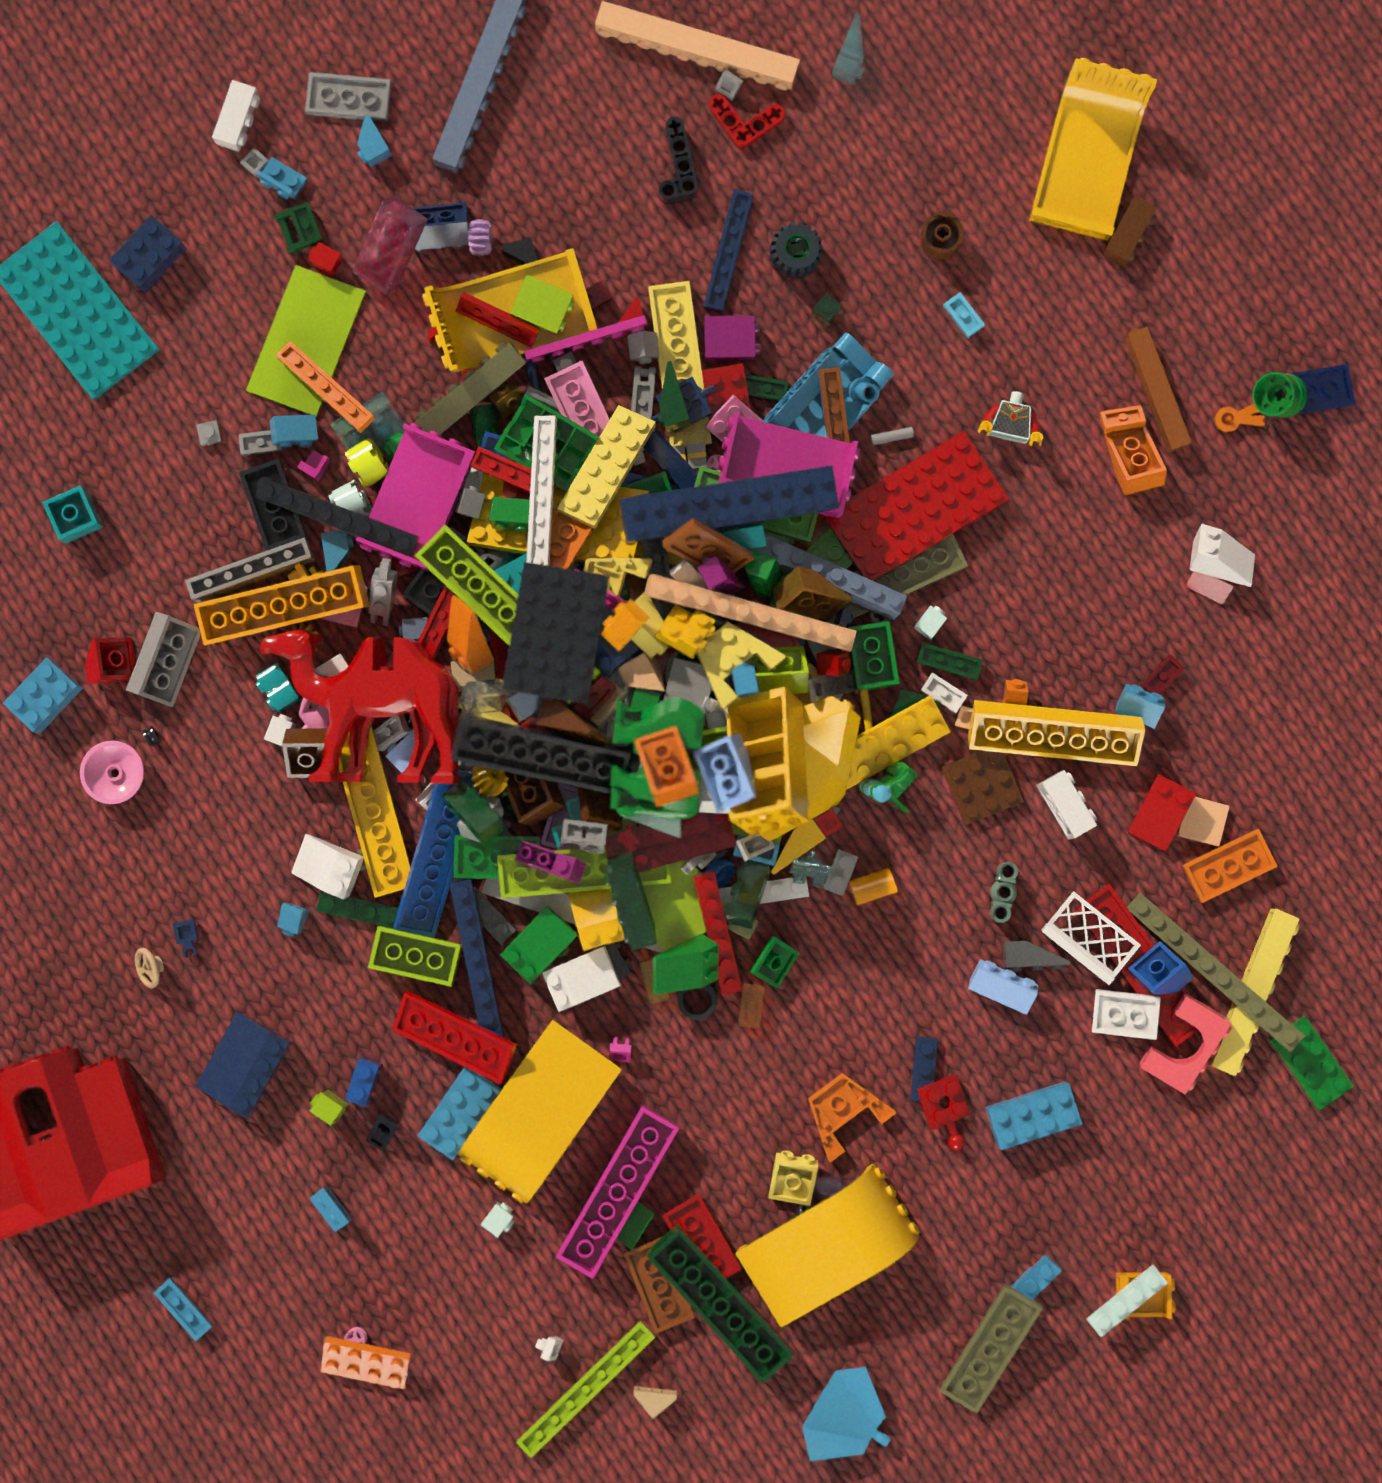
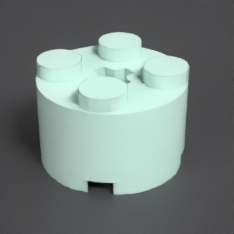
[329,480,373,517]

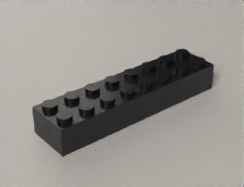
[450,713,630,794]

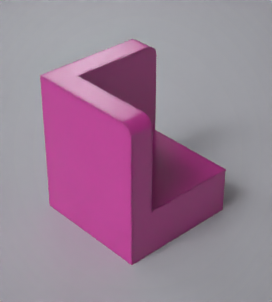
[297,451,331,482]

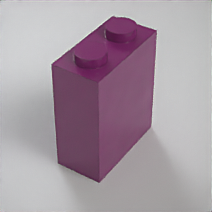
[704,316,759,362]

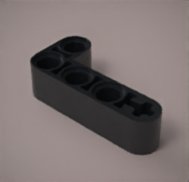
[659,117,698,205]

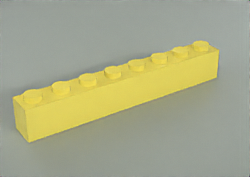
[1208,909,1300,1076]

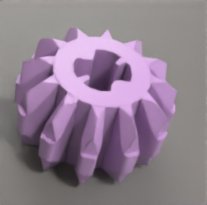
[468,220,493,256]

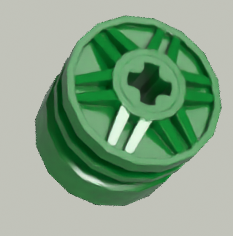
[1252,372,1308,417]

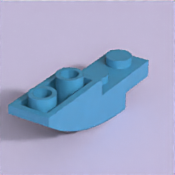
[1011,1254,1061,1299]

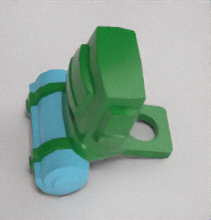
[860,762,918,814]

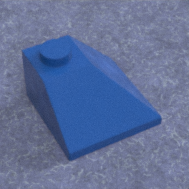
[1128,941,1194,995]

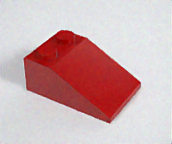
[1128,774,1197,852]

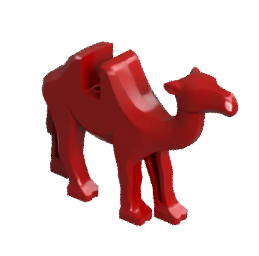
[260,629,459,784]

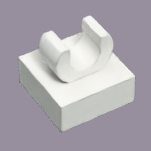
[535,1336,563,1361]

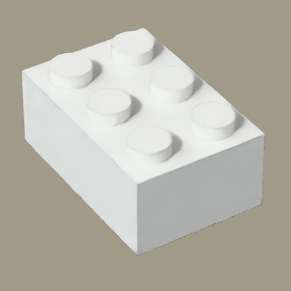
[1036,770,1097,840]

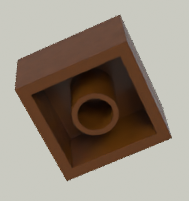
[282,728,327,778]

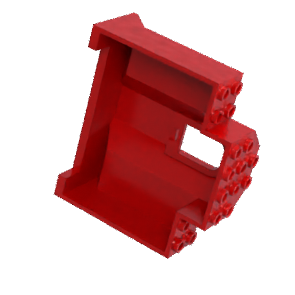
[0,1046,166,1240]

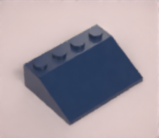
[196,1011,293,1119]

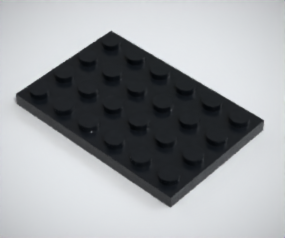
[502,562,610,704]

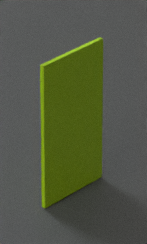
[246,265,366,417]
[606,818,730,952]

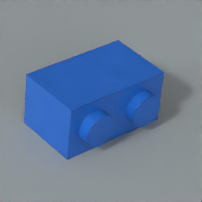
[345,1057,382,1106]

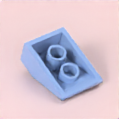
[693,734,756,813]

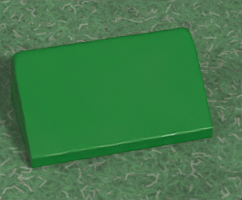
[616,1201,655,1250]

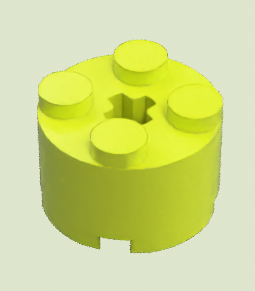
[345,438,389,488]

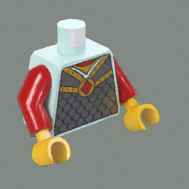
[978,391,1043,446]

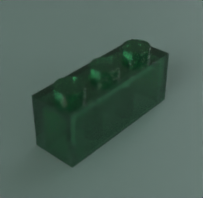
[724,859,770,930]

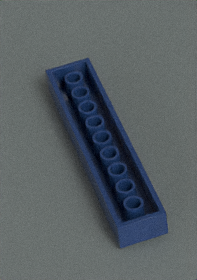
[619,465,839,544]

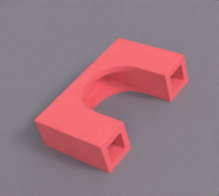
[1139,993,1232,1094]

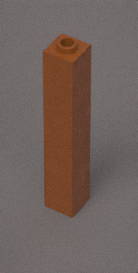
[1124,326,1192,454]

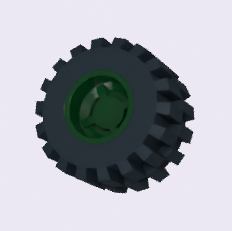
[769,222,823,280]

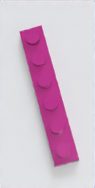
[524,315,648,363]

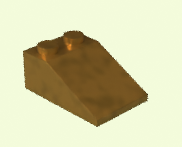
[773,566,852,622]

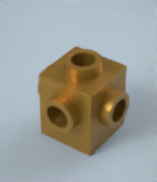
[488,380,523,418]

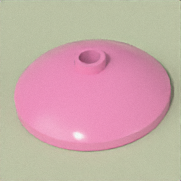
[80,741,144,804]

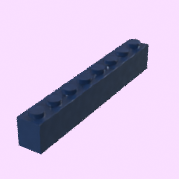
[450,878,505,1038]

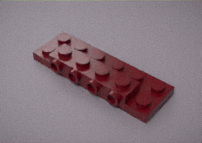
[605,810,737,879]

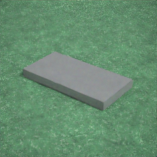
[305,72,392,122]
[664,658,712,752]

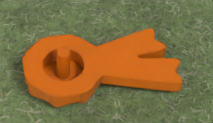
[1214,403,1265,433]

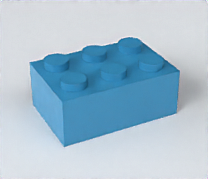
[3,657,83,734]

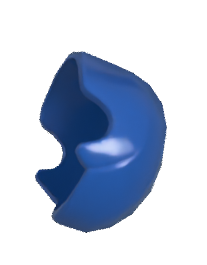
[705,858,736,888]

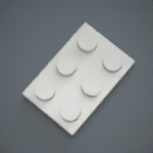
[1092,989,1161,1040]

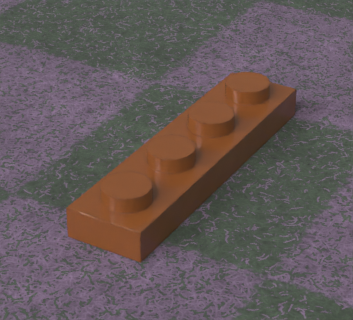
[818,367,850,443]

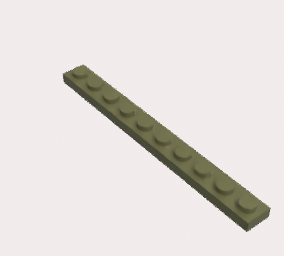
[1127,893,1304,1052]

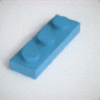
[154,1277,213,1341]

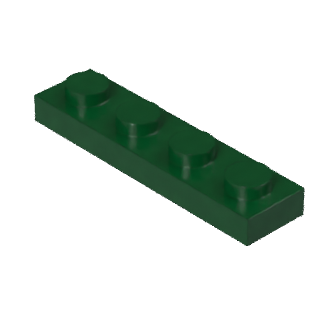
[316,891,399,929]

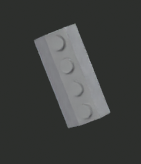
[126,612,201,707]

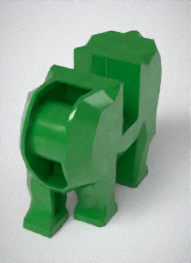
[611,697,705,819]

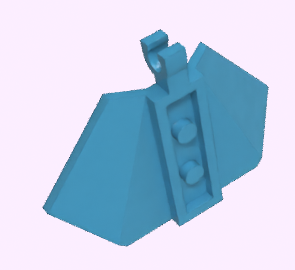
[802,1367,890,1461]

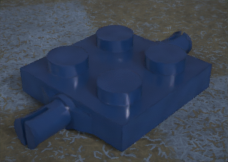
[651,376,717,434]

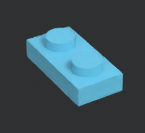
[943,292,985,339]

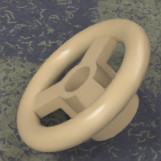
[135,948,164,989]

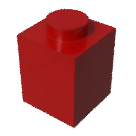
[309,242,344,277]
[816,649,851,676]

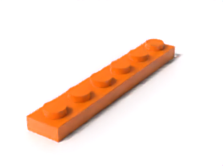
[276,341,375,433]

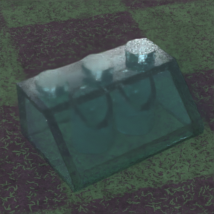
[330,391,405,451]

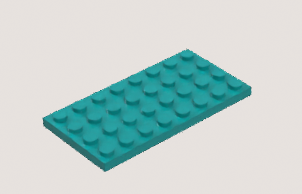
[0,221,160,401]

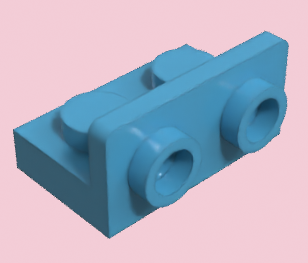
[257,157,308,201]
[310,1185,352,1232]

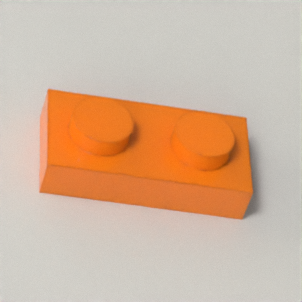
[1100,405,1146,433]

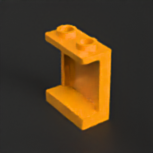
[1116,1272,1175,1319]

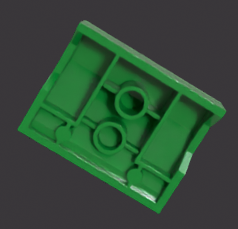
[494,394,599,492]

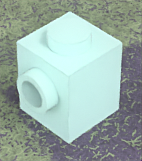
[481,1202,515,1238]

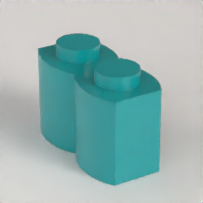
[255,663,301,713]

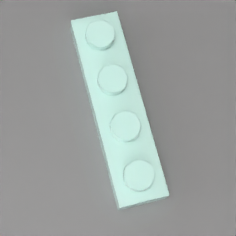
[1086,1265,1168,1337]

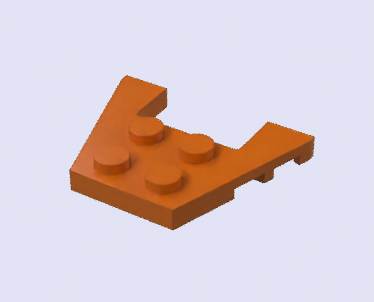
[808,1073,896,1162]

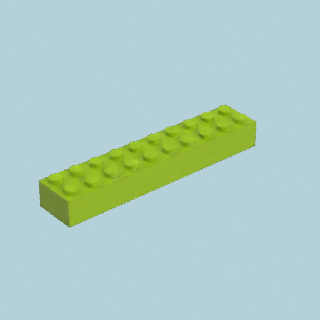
[415,525,601,706]

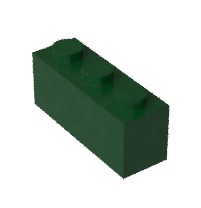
[442,780,504,845]

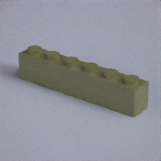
[414,341,527,434]

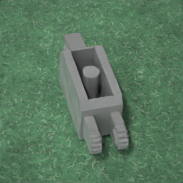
[368,558,398,626]

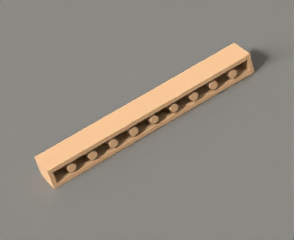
[595,1,800,90]
[644,574,856,652]

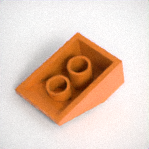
[1104,426,1167,496]
[447,595,494,674]
[634,726,699,807]

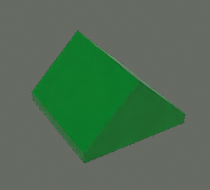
[750,936,799,989]

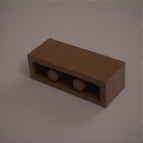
[1102,196,1157,267]

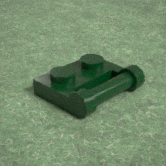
[274,202,323,255]

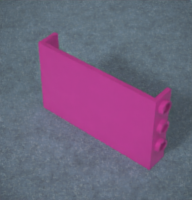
[717,411,860,518]
[356,423,475,571]

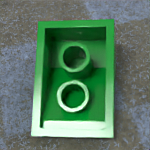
[500,905,578,985]
[653,933,719,994]

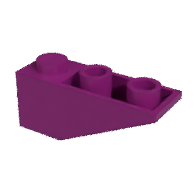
[515,840,587,884]

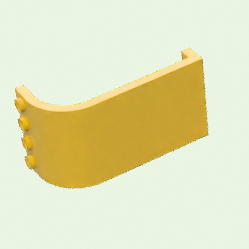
[1029,58,1157,241]
[422,248,597,372]
[458,1020,622,1204]
[735,1163,920,1327]

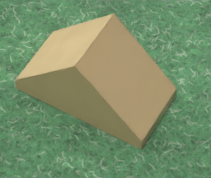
[634,1386,677,1419]

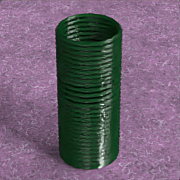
[469,404,501,450]

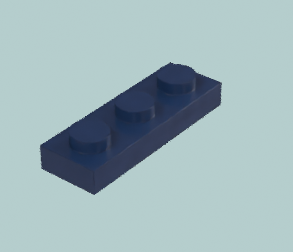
[910,1036,938,1101]

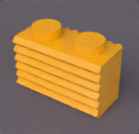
[601,600,650,651]

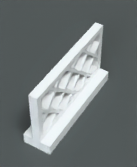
[1041,891,1141,985]

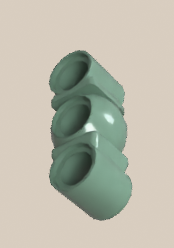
[989,862,1018,923]

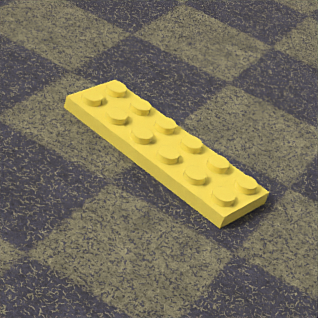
[557,405,656,529]

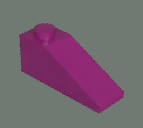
[698,556,745,596]

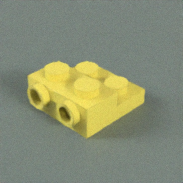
[768,1151,818,1206]

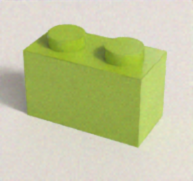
[310,1090,349,1126]

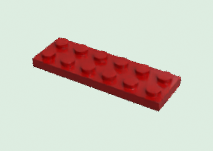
[392,991,517,1084]

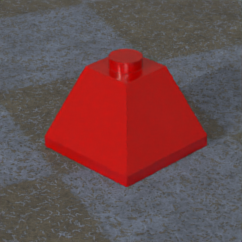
[85,637,135,684]

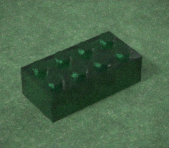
[604,851,657,950]

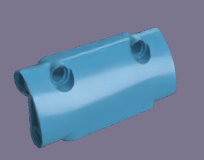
[763,333,894,438]

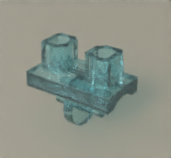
[789,851,832,888]

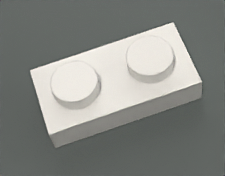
[920,673,968,714]

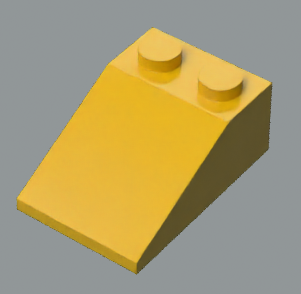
[568,889,625,951]

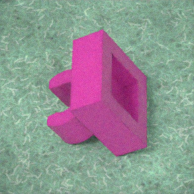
[609,1037,631,1063]

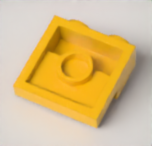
[655,604,716,658]

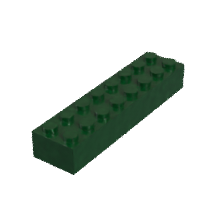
[646,1223,794,1384]

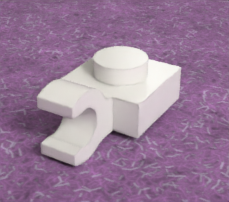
[681,852,717,875]

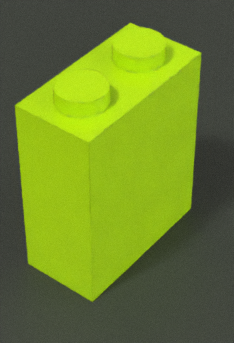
[510,274,575,335]

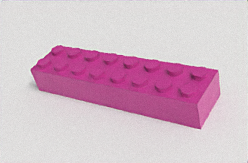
[556,1105,679,1279]

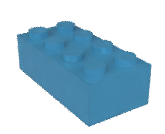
[418,1067,503,1160]
[984,1081,1082,1150]

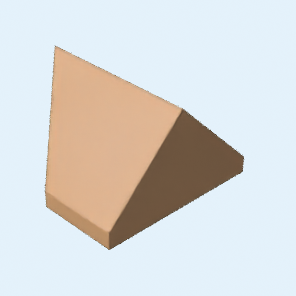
[617,653,665,691]

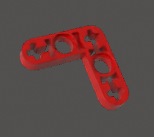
[709,94,785,149]

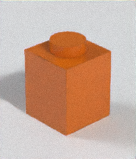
[1003,679,1028,705]

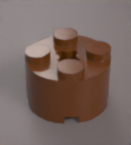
[920,212,964,260]

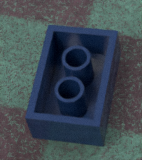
[109,215,187,294]

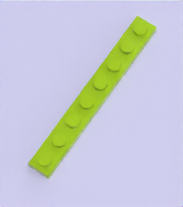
[516,1320,655,1458]

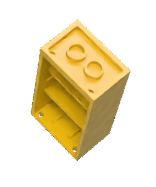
[727,687,809,835]

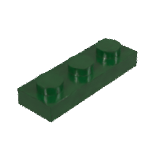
[916,643,983,681]

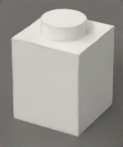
[264,714,296,746]

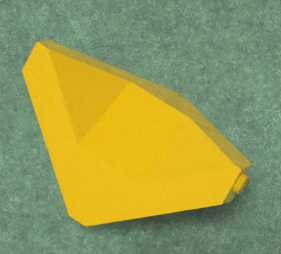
[759,696,861,842]

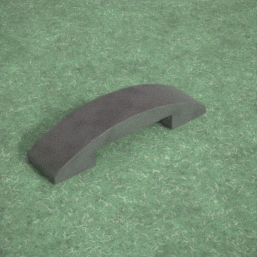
[808,670,856,702]

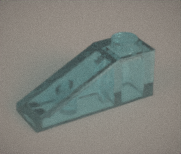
[832,13,865,85]

